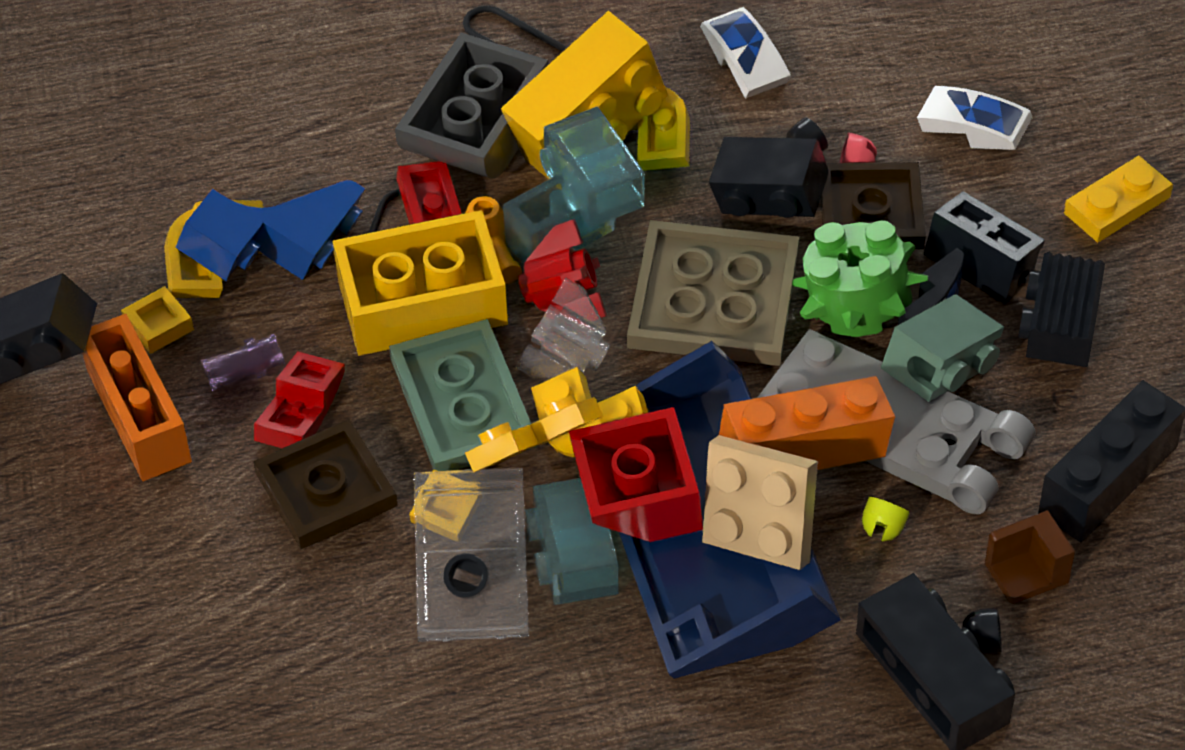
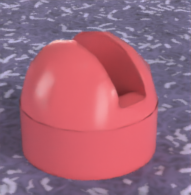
[839,132,877,163]

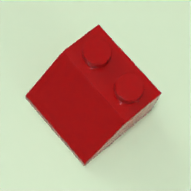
[569,407,703,542]

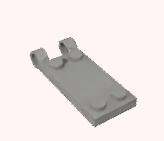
[757,329,1036,514]

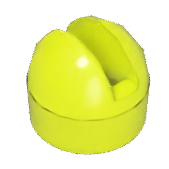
[862,497,910,542]

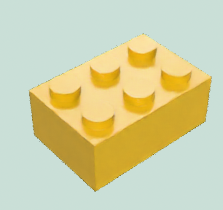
[501,11,668,192]
[333,210,508,356]

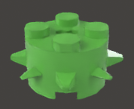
[792,220,928,337]

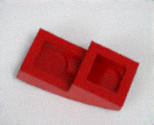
[254,351,345,448]

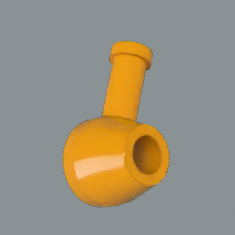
[465,196,522,284]

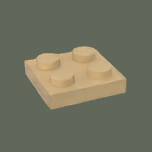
[702,435,818,570]

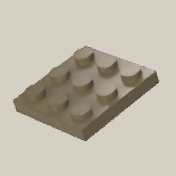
[627,220,800,366]

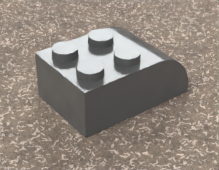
[395,32,548,179]

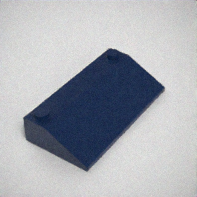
[619,341,841,679]

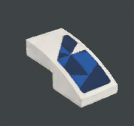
[700,7,791,99]
[917,86,1032,150]

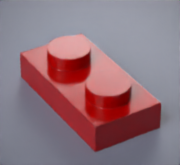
[396,161,462,225]

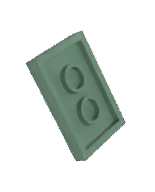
[389,319,537,474]

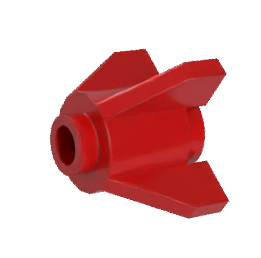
[518,219,607,323]

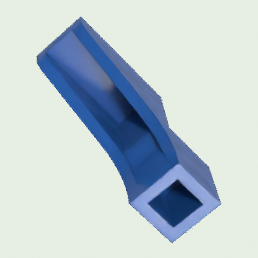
[175,180,365,281]

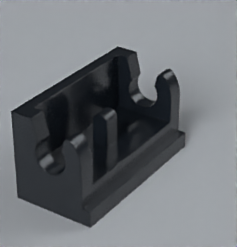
[923,191,1045,304]

